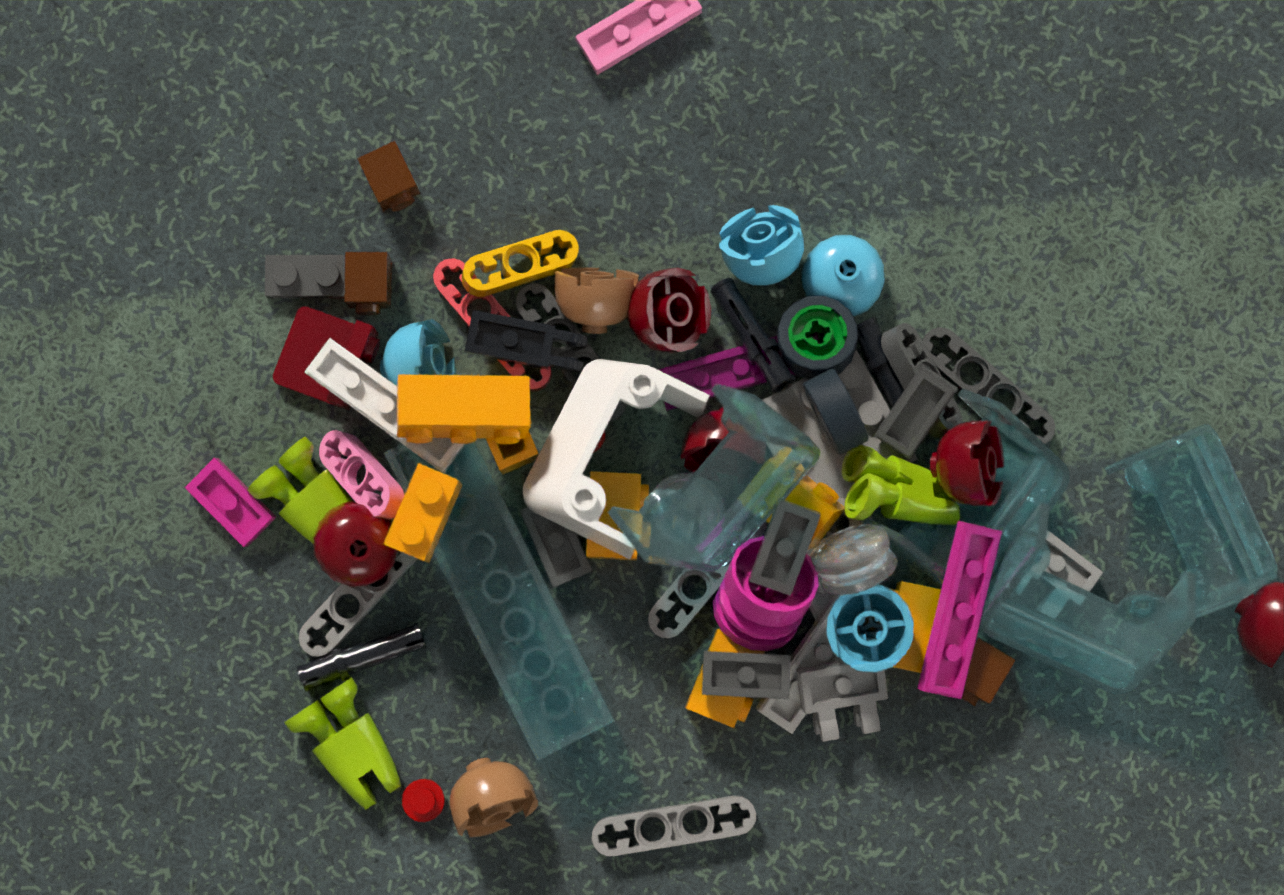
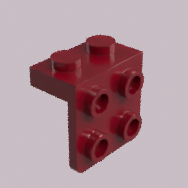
[273,306,380,411]

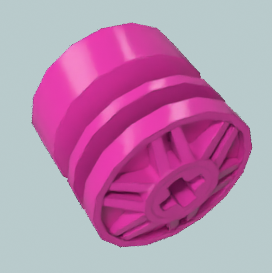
[713,536,819,651]

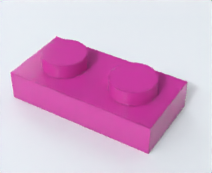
[185,458,276,547]

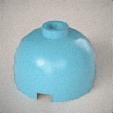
[719,205,804,285]
[801,235,885,317]
[380,319,457,386]
[827,584,914,672]

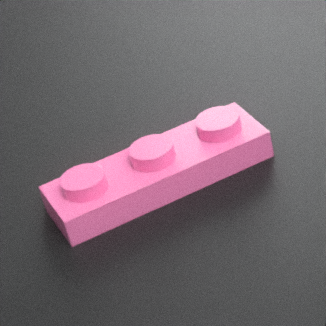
[576,0,702,75]

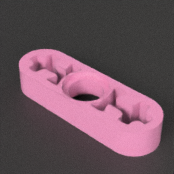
[319,430,404,520]

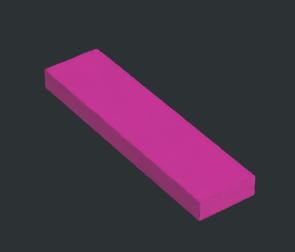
[917,521,1002,699]

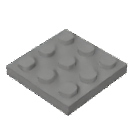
[746,350,918,498]

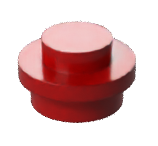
[402,779,445,822]

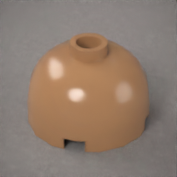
[555,267,639,334]
[450,758,538,837]

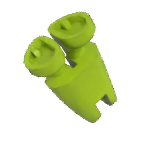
[247,436,364,544]
[842,444,960,525]
[284,678,401,810]

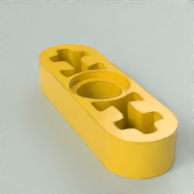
[462,230,579,297]

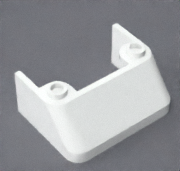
[523,359,710,559]

